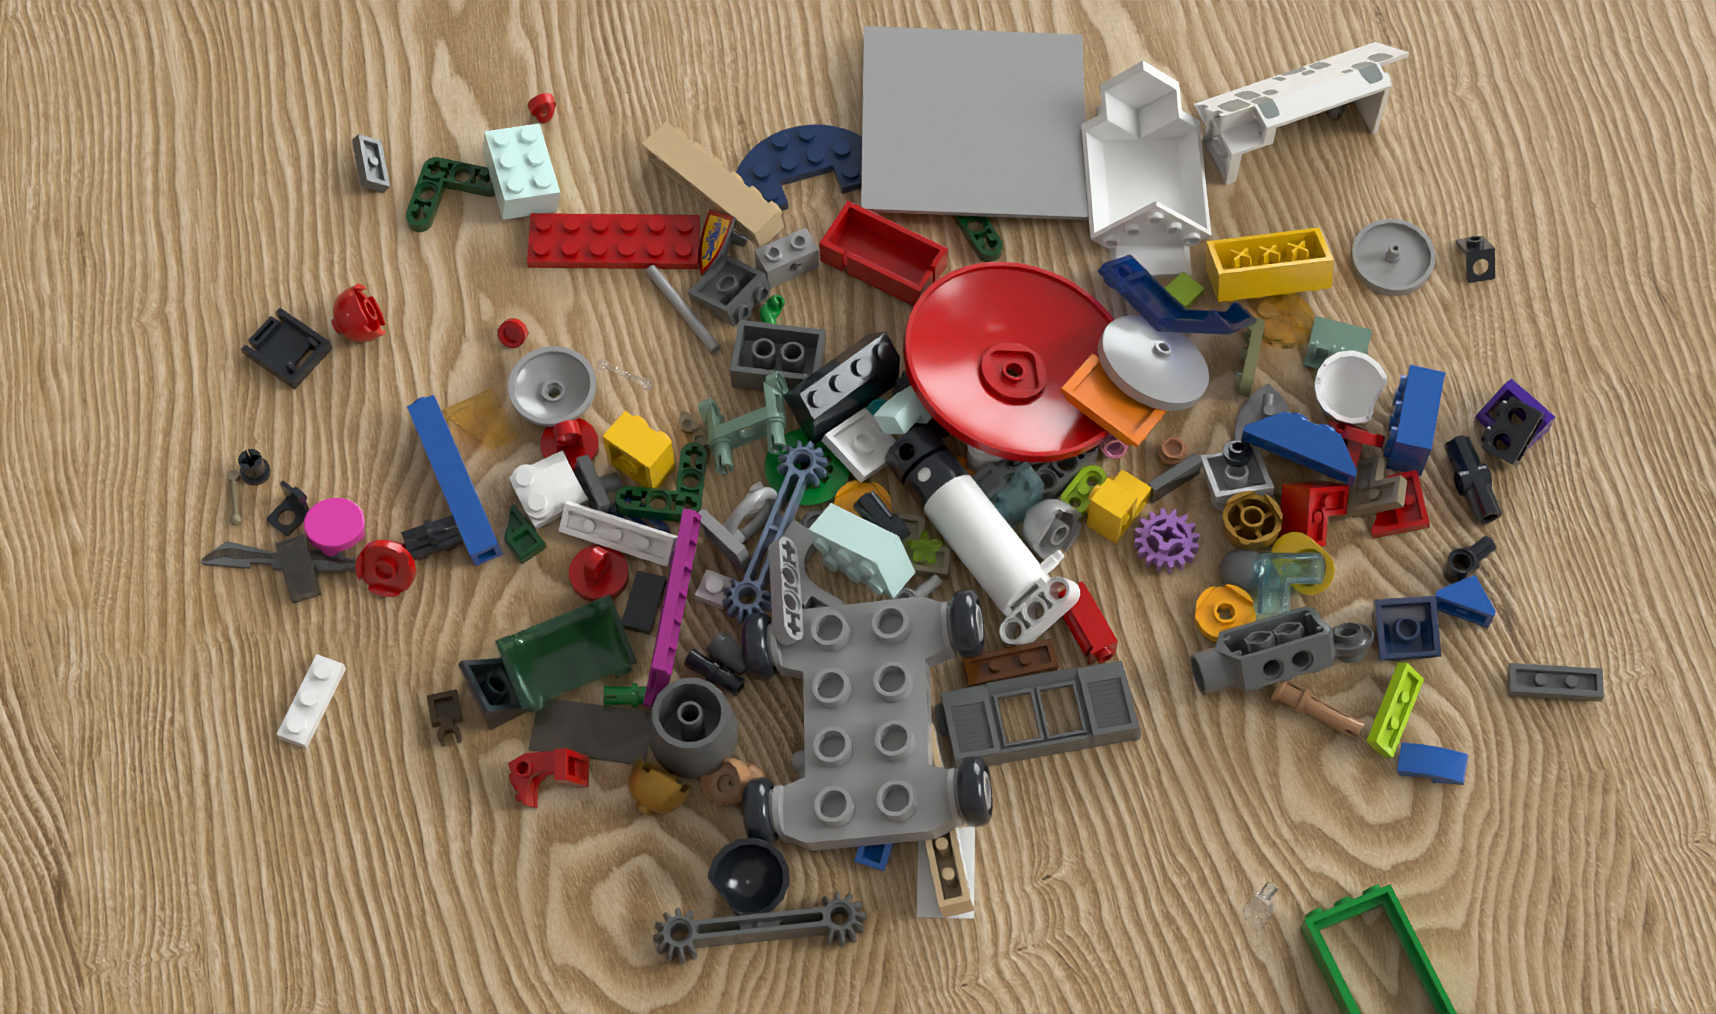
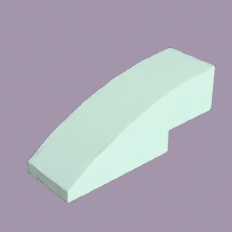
[874,386,932,435]

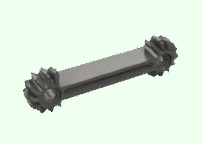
[653,891,867,964]

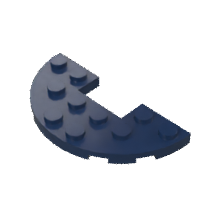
[736,124,862,211]

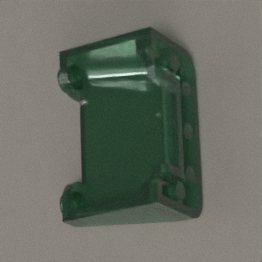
[493,595,638,713]

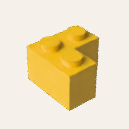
[1086,469,1152,544]

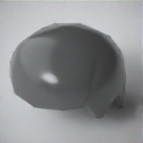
[1218,548,1266,593]

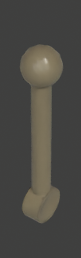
[227,470,242,526]

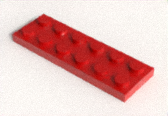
[527,213,701,269]

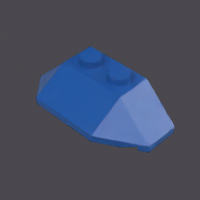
[1241,411,1357,486]

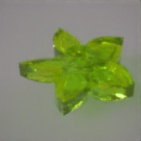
[906,530,943,564]

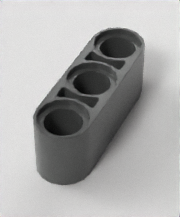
[1030,444,1099,503]

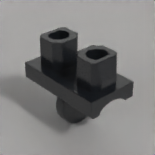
[401,515,463,561]

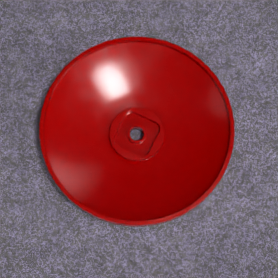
[903,262,1114,463]

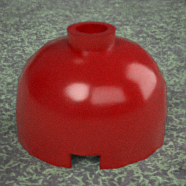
[331,283,386,343]

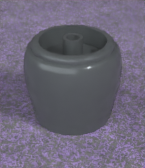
[648,678,738,779]

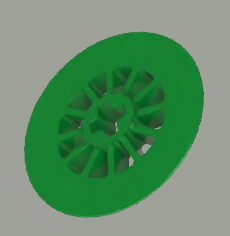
[764,429,850,505]

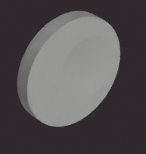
[1350,219,1435,296]

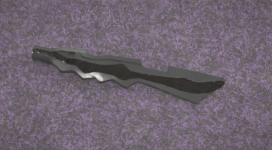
[201,541,357,573]

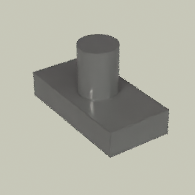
[574,455,622,514]

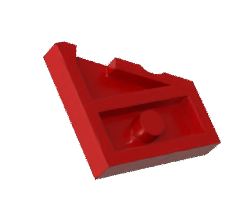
[1371,470,1430,539]

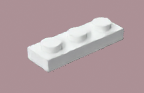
[276,654,346,749]

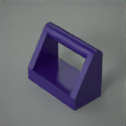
[1475,378,1556,450]

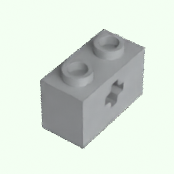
[754,228,819,288]

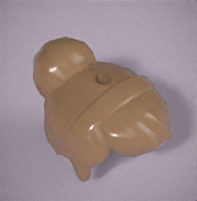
[699,758,766,808]

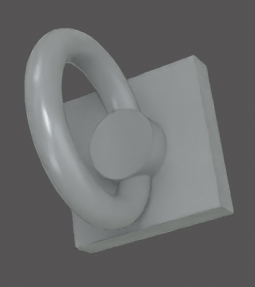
[698,487,778,574]

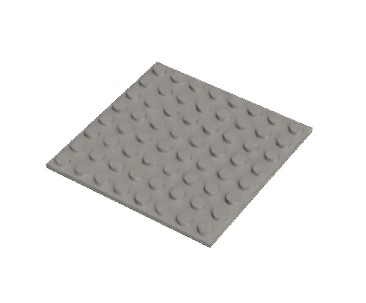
[861,26,1088,220]

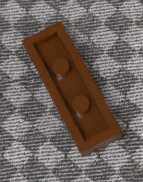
[962,639,1059,688]

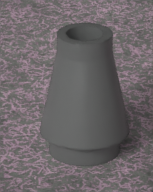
[706,631,746,675]

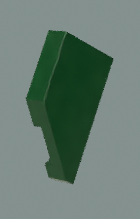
[504,504,547,564]

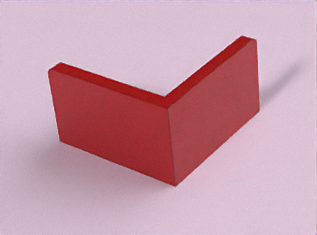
[1279,480,1349,547]

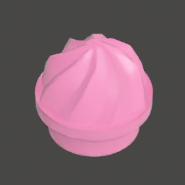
[1100,434,1129,459]

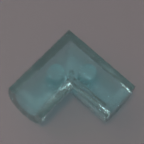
[1257,553,1325,615]

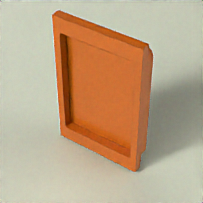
[1060,353,1167,448]

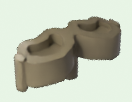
[679,411,710,450]

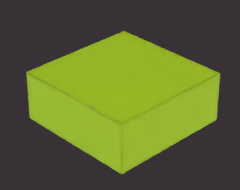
[1163,271,1205,312]

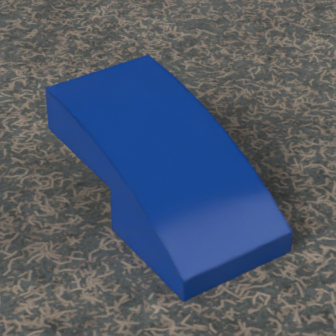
[1397,742,1468,785]

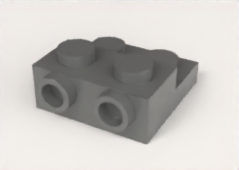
[688,254,772,327]

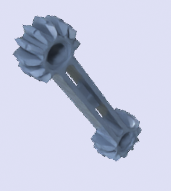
[722,440,828,625]

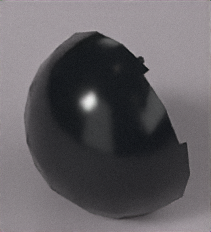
[708,837,789,916]

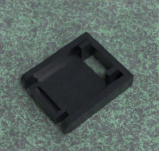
[241,308,333,390]

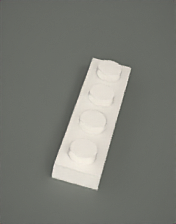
[559,501,678,567]

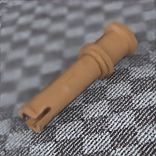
[1271,681,1365,741]

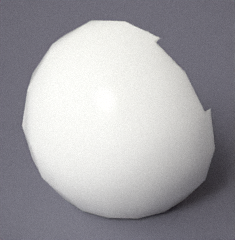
[1314,350,1388,425]

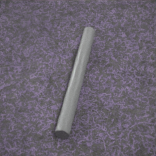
[646,265,720,354]

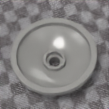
[508,346,597,427]

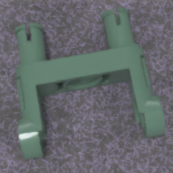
[698,371,788,475]

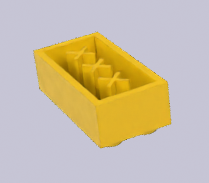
[1206,227,1334,302]

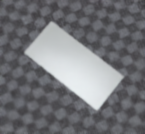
[917,826,975,919]

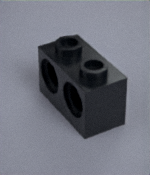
[1481,396,1546,467]

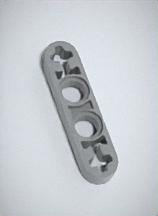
[768,536,804,646]

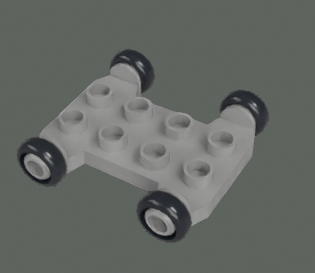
[741,589,993,851]

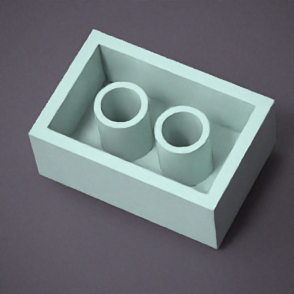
[483,124,560,220]
[809,503,915,599]

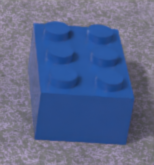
[1383,365,1445,476]

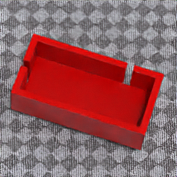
[819,200,948,306]

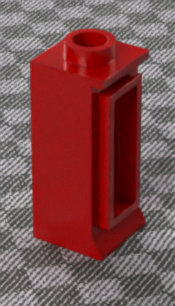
[1058,581,1118,665]

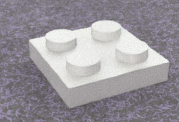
[821,408,896,483]

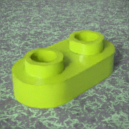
[1060,465,1107,518]

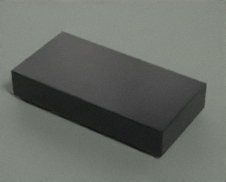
[621,571,667,635]

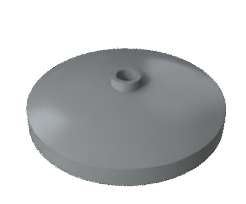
[1098,315,1209,411]

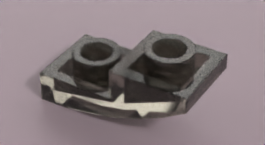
[275,534,322,604]

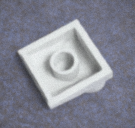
[509,450,589,530]

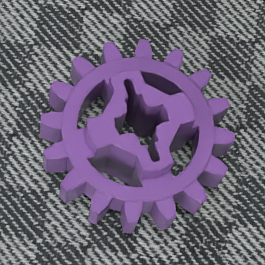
[1133,508,1199,573]

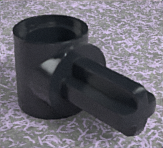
[1443,536,1497,584]

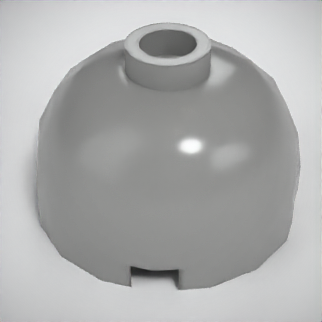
[1022,499,1082,560]

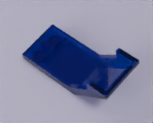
[1097,254,1257,335]

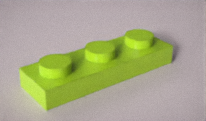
[1366,663,1424,758]

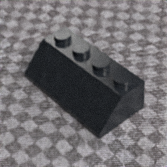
[782,332,900,445]

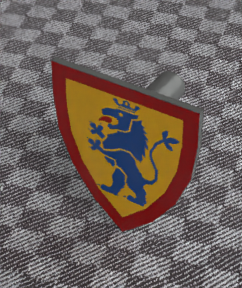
[699,209,747,276]

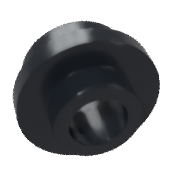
[1223,440,1253,467]

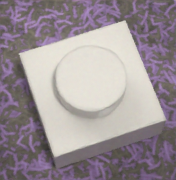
[695,570,733,610]

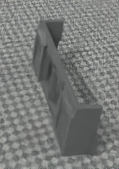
[935,661,1141,769]

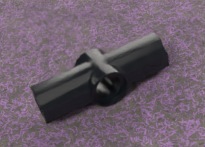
[1444,435,1502,525]

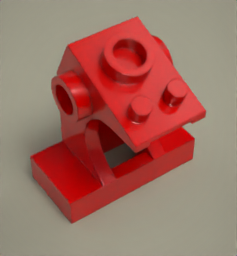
[508,748,589,808]

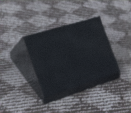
[458,658,533,730]

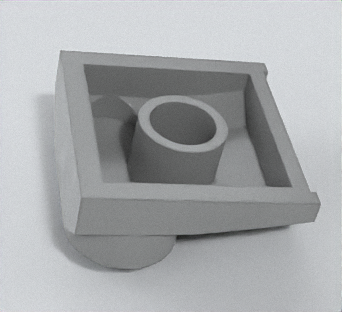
[1200,446,1274,511]

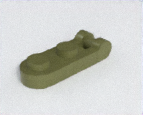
[1233,317,1265,397]

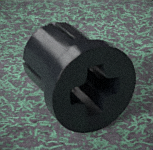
[238,449,271,486]

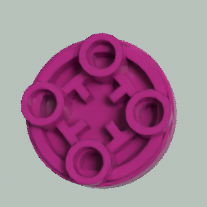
[304,498,365,556]

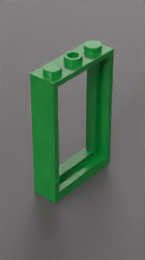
[1300,884,1457,1014]

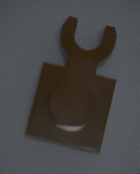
[426,689,463,747]

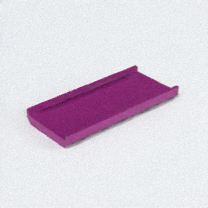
[643,508,702,708]

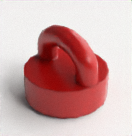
[527,93,556,124]
[497,318,529,348]

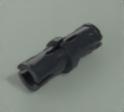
[684,649,746,696]

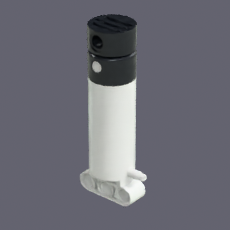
[884,425,1080,646]

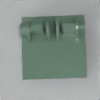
[1303,316,1372,370]

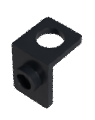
[1456,236,1495,283]
[267,480,310,537]

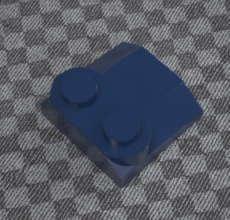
[1372,596,1441,661]

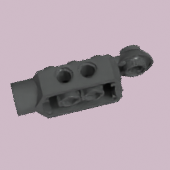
[1190,606,1375,695]

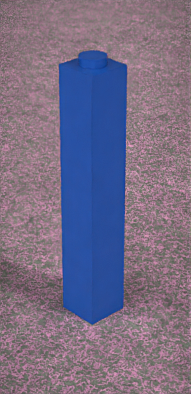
[407,395,503,566]

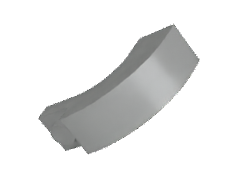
[782,520,843,609]

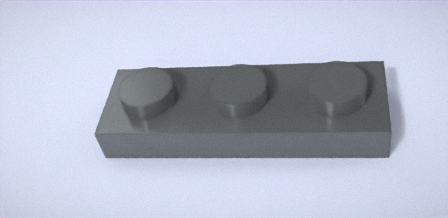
[1507,663,1604,702]

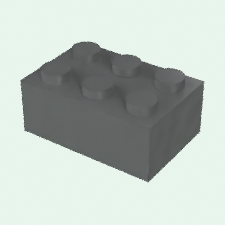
[730,320,826,391]

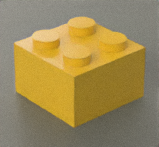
[602,411,676,489]

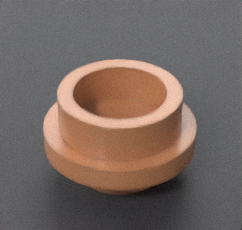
[1158,437,1188,466]

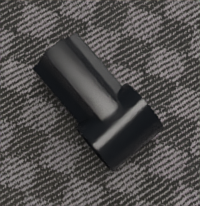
[853,491,911,542]

